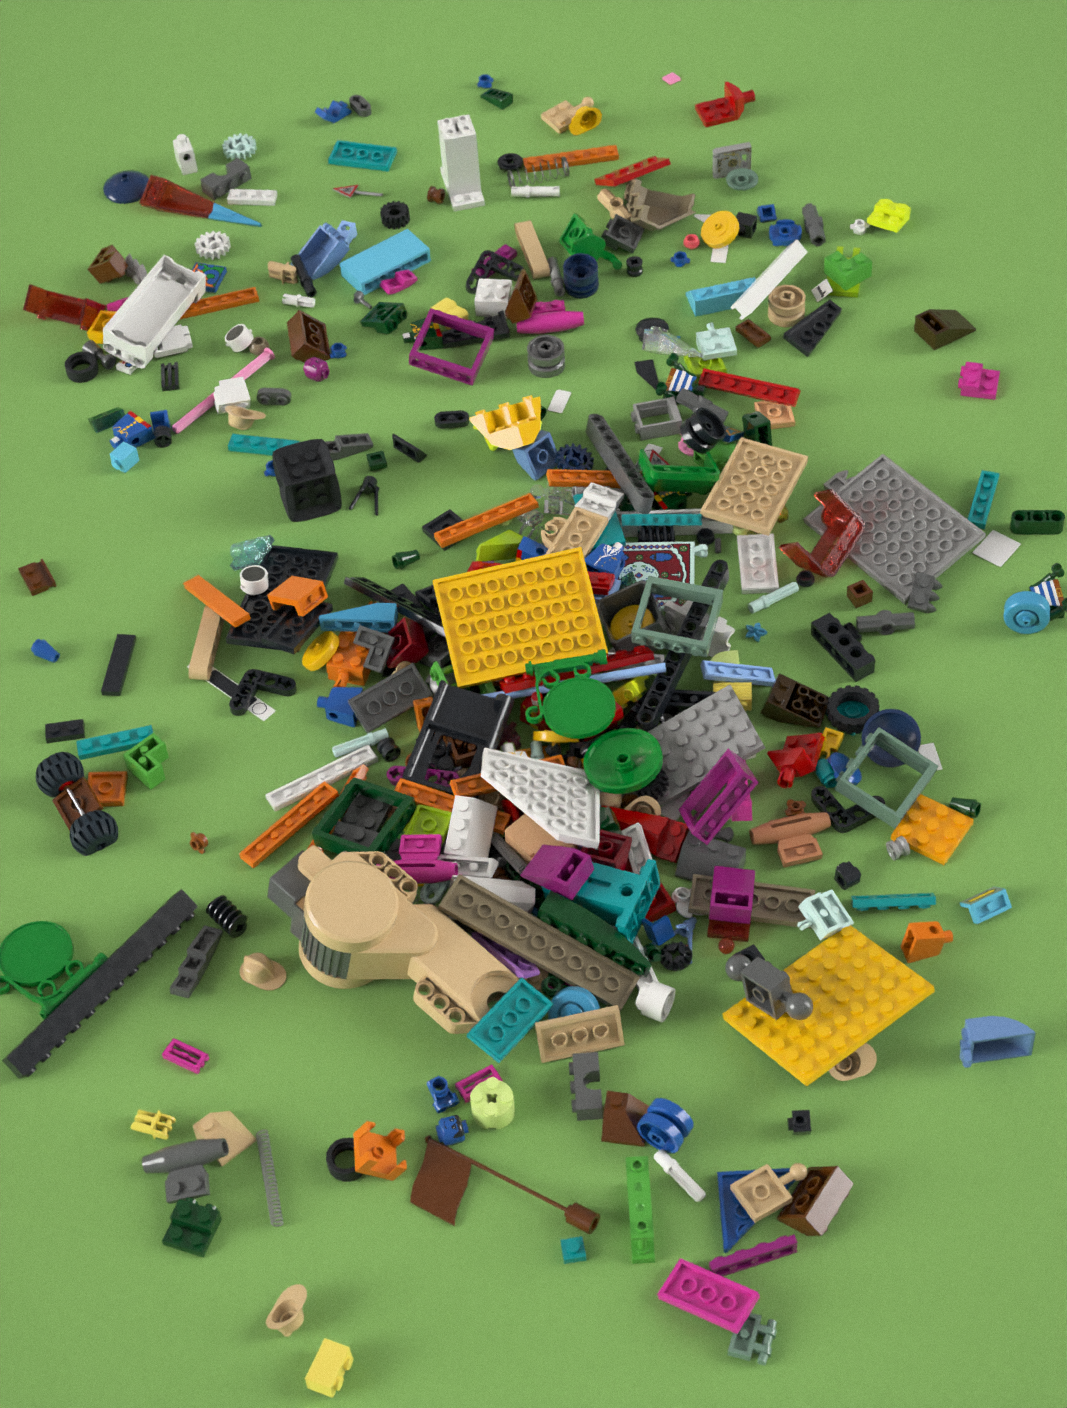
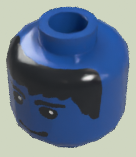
[435,1115,469,1146]

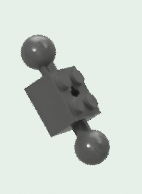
[725,954,813,1020]

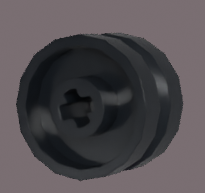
[680,407,726,454]

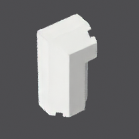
[448,875,535,920]

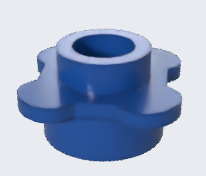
[477,74,494,88]
[670,251,690,267]
[330,343,347,358]
[264,460,275,477]

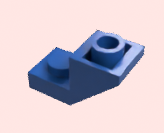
[315,100,352,123]

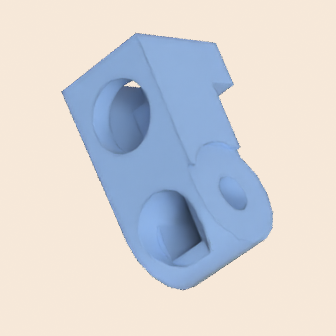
[337,220,358,247]

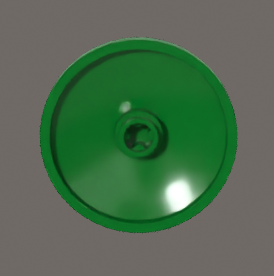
[583,728,663,794]

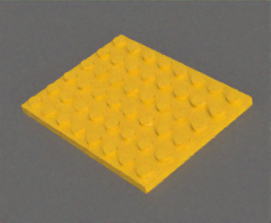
[432,547,608,688]
[722,925,935,1086]

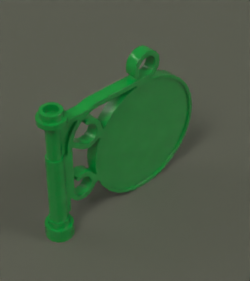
[525,649,616,739]
[0,921,108,1019]

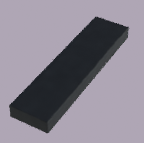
[101,634,136,696]

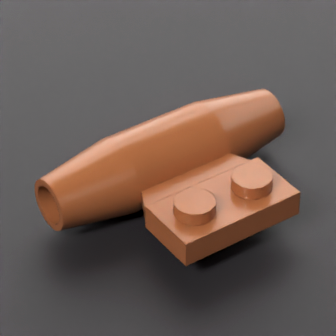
[749,812,831,867]

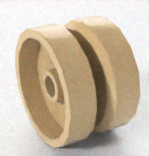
[768,285,806,327]

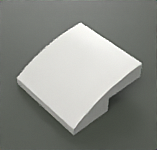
[575,482,624,521]

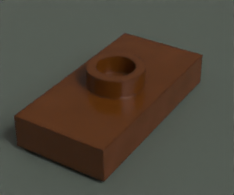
[736,319,771,348]

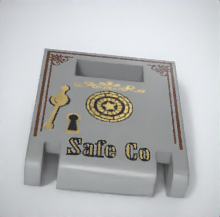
[712,142,752,179]

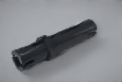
[290,254,317,297]

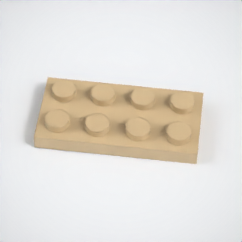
[535,1005,625,1063]

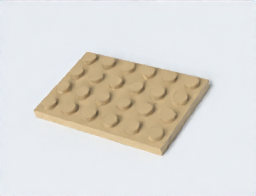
[700,438,808,536]

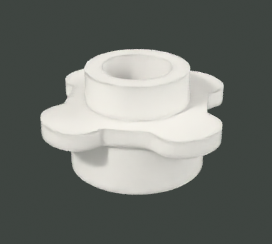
[850,219,870,235]

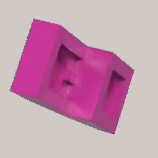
[380,269,418,295]

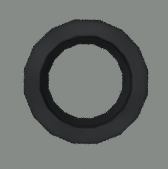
[65,352,99,383]
[326,1138,363,1182]

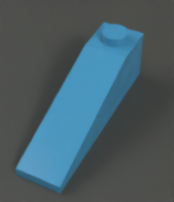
[319,603,398,633]

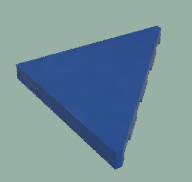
[717,1168,796,1253]

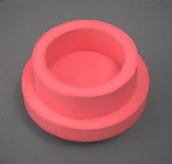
[683,234,700,249]

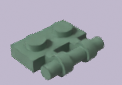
[728,1313,777,1365]

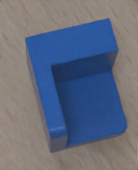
[150,410,172,438]
[641,915,675,946]

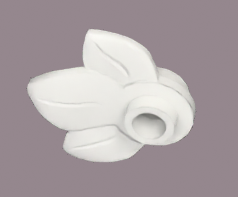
[671,887,703,918]

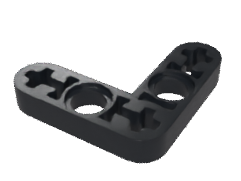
[465,250,524,294]
[229,669,297,716]
[811,786,885,833]

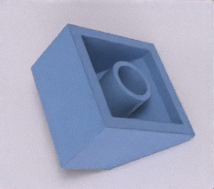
[512,430,558,481]

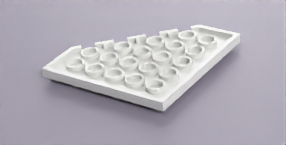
[481,748,600,849]

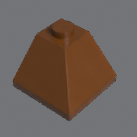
[601,1091,649,1147]

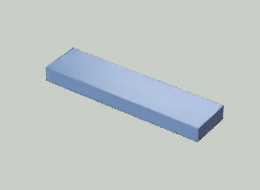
[700,660,775,686]

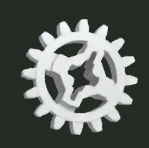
[195,231,231,260]

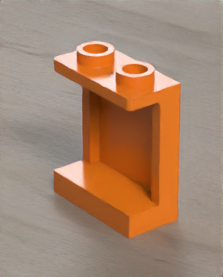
[267,576,328,617]

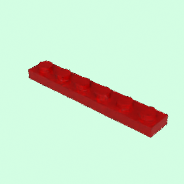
[698,368,801,407]

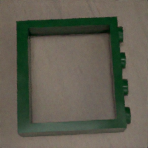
[312,777,416,865]

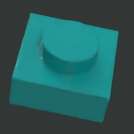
[560,1236,587,1264]

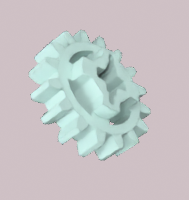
[222,133,257,160]

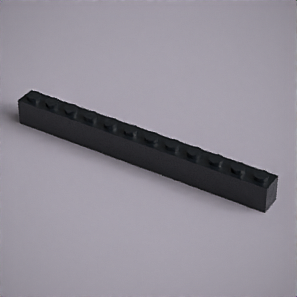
[2,889,198,1079]

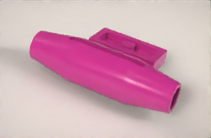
[516,300,584,334]
[376,834,458,884]

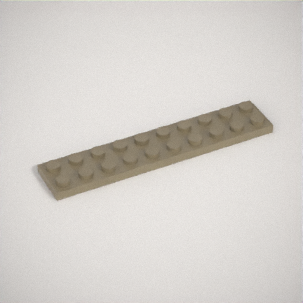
[438,874,640,1012]

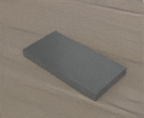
[347,663,433,733]

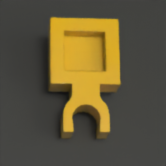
[818,727,844,760]

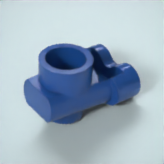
[426,1076,460,1113]

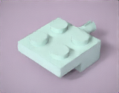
[696,322,737,360]
[798,889,854,941]

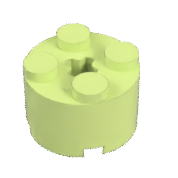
[470,1077,515,1130]

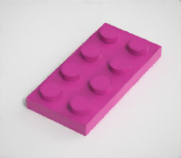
[657,1258,760,1334]

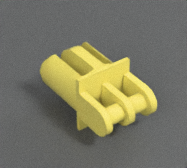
[131,1109,176,1140]

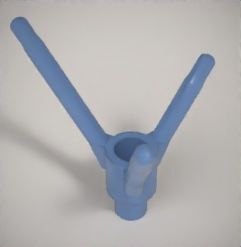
[651,917,697,964]

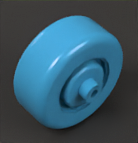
[1003,591,1050,634]
[548,986,600,1020]

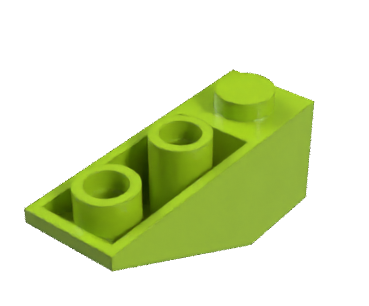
[476,530,523,562]

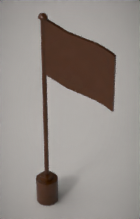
[410,1135,600,1234]

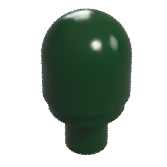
[643,944,661,962]

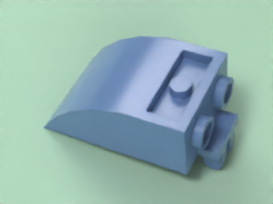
[291,223,350,280]
[960,1016,1036,1068]

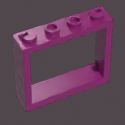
[409,308,494,386]
[678,748,759,845]

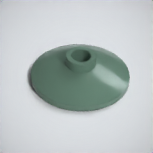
[726,168,758,191]

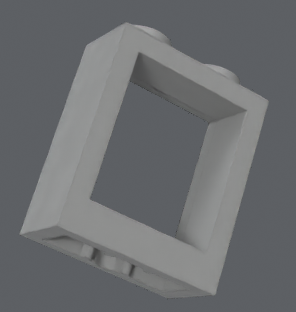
[631,397,682,441]

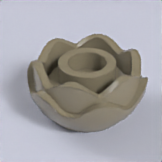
[248,336,269,356]

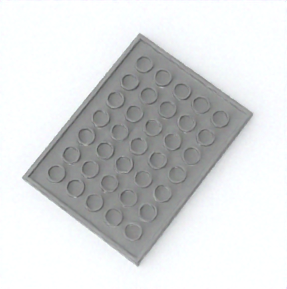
[803,454,986,604]

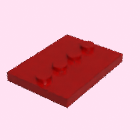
[594,156,671,186]

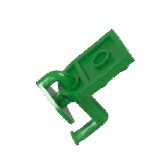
[559,213,622,270]

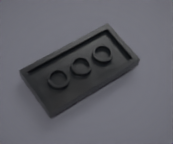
[261,601,333,655]

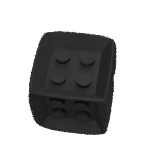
[272,439,342,522]

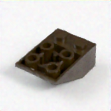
[914,309,976,350]
[760,673,830,728]

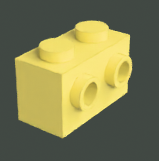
[305,1338,353,1398]

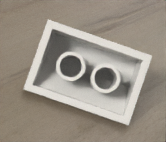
[444,795,498,858]

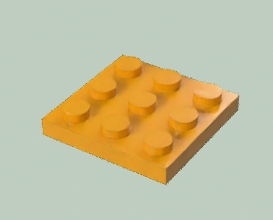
[891,794,974,865]

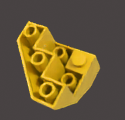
[469,395,541,450]

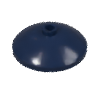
[103,170,151,204]
[861,709,921,768]

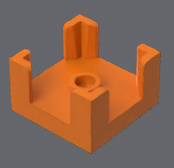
[353,1121,407,1181]

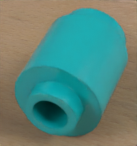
[814,759,838,788]

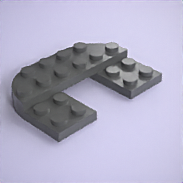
[334,794,447,861]

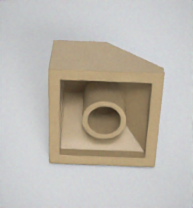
[193,1111,257,1167]

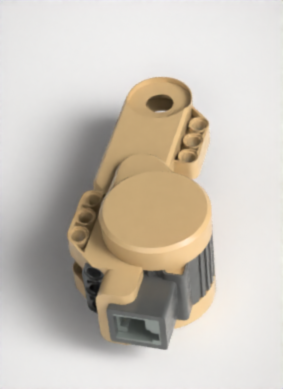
[267,845,519,1034]

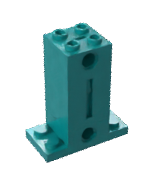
[541,859,661,944]

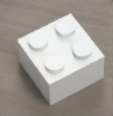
[474,279,513,317]

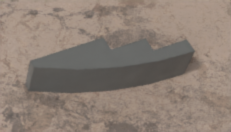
[325,433,374,461]
[170,925,223,998]

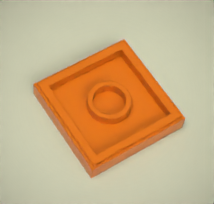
[87,771,128,807]

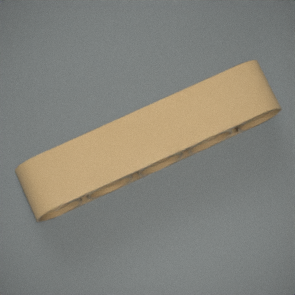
[514,220,550,279]
[189,606,225,680]

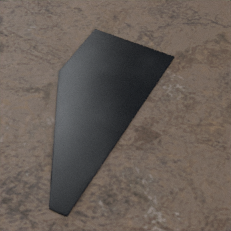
[634,359,659,390]

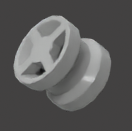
[886,836,910,860]

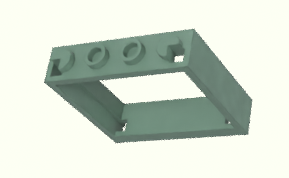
[631,576,723,657]
[834,727,939,829]

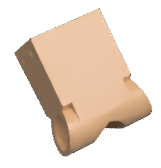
[505,814,578,864]

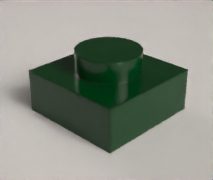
[366,451,388,471]

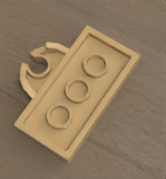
[541,507,608,559]

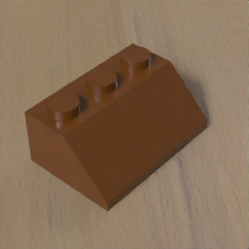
[505,269,538,324]
[287,310,331,363]
[777,1166,853,1236]

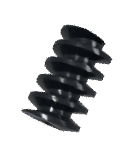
[638,526,675,542]
[205,895,247,938]

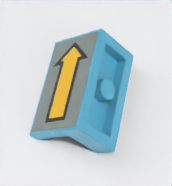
[960,886,1012,924]

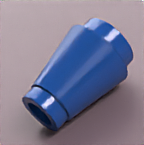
[31,639,60,663]

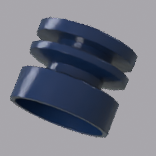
[563,253,599,299]

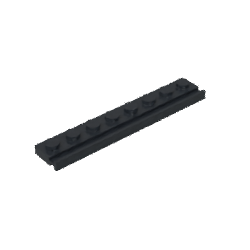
[344,577,445,637]

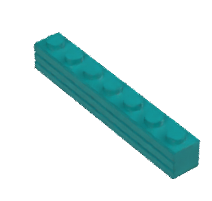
[622,514,702,526]

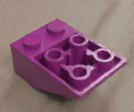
[520,844,594,900]
[709,866,755,924]

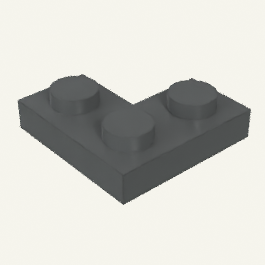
[353,625,395,674]

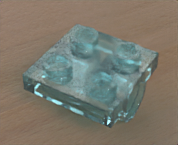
[230,535,275,571]

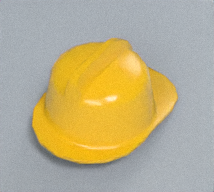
[569,106,602,135]

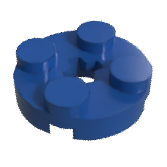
[769,219,802,246]

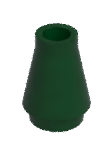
[392,550,420,570]
[950,797,981,818]

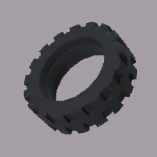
[827,685,879,734]

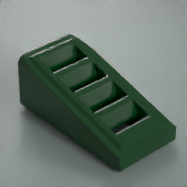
[481,88,513,110]

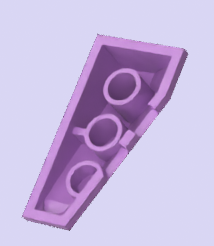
[471,932,540,979]

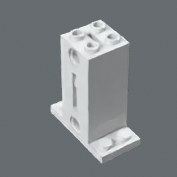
[438,114,485,212]

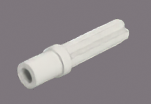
[654,1149,706,1202]

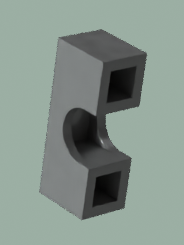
[200,158,252,200]
[569,1052,603,1121]

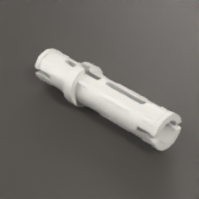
[511,185,560,198]

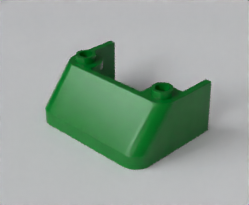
[637,449,720,495]

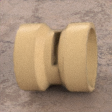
[481,791,506,811]

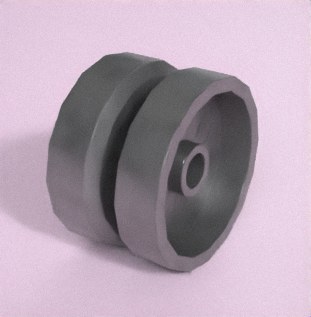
[527,335,565,378]

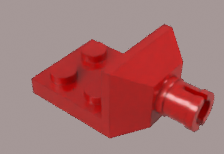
[695,81,756,128]
[767,732,825,789]

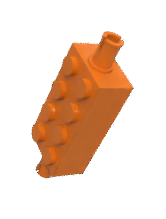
[326,601,386,687]

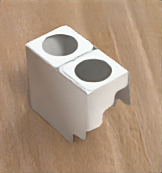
[214,377,251,414]

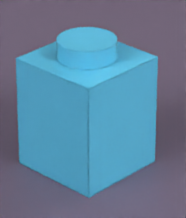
[110,441,139,473]

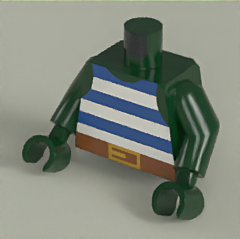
[656,353,706,405]
[1029,563,1067,621]

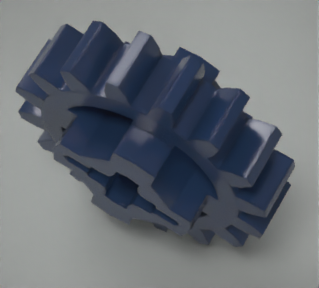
[555,443,594,470]

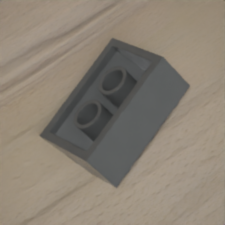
[675,832,746,882]

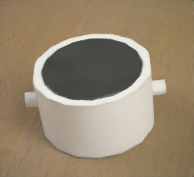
[225,324,253,352]
[240,565,269,595]

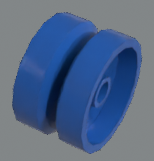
[637,1098,694,1153]

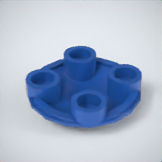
[827,752,862,785]

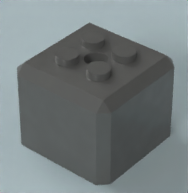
[596,580,672,652]

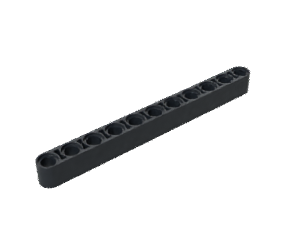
[637,560,729,732]

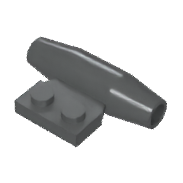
[142,1138,229,1204]

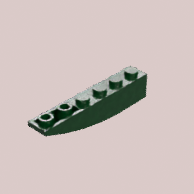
[537,891,652,978]

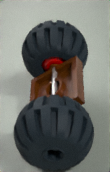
[35,752,118,856]

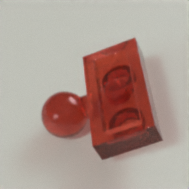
[707,919,751,954]

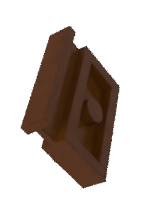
[18,558,57,596]

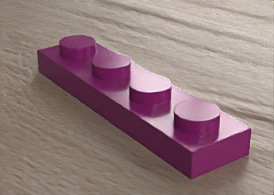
[709,1235,798,1277]

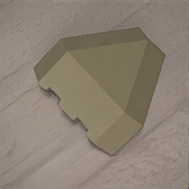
[624,179,696,231]

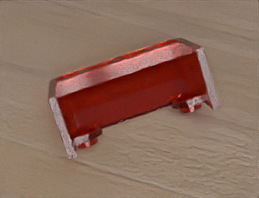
[23,284,107,331]
[779,489,865,578]

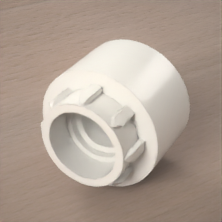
[636,981,676,1022]

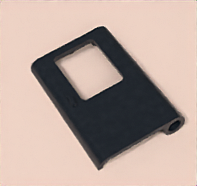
[402,680,515,799]

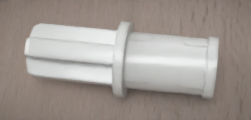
[282,294,316,308]

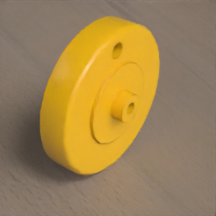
[701,211,739,249]
[610,605,655,640]
[302,631,339,671]
[532,730,579,746]

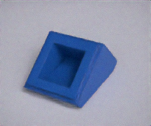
[757,204,777,222]

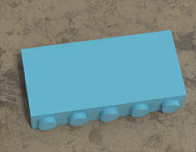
[340,229,431,295]

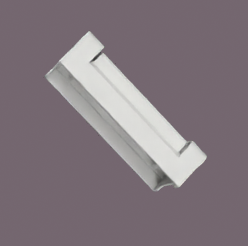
[103,255,206,369]

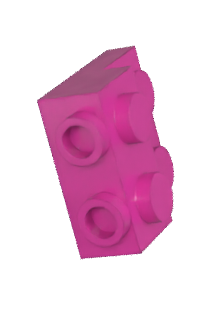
[958,362,1000,400]

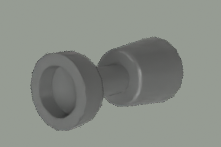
[82,340,116,370]

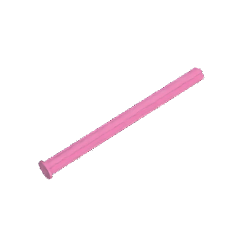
[172,348,275,434]

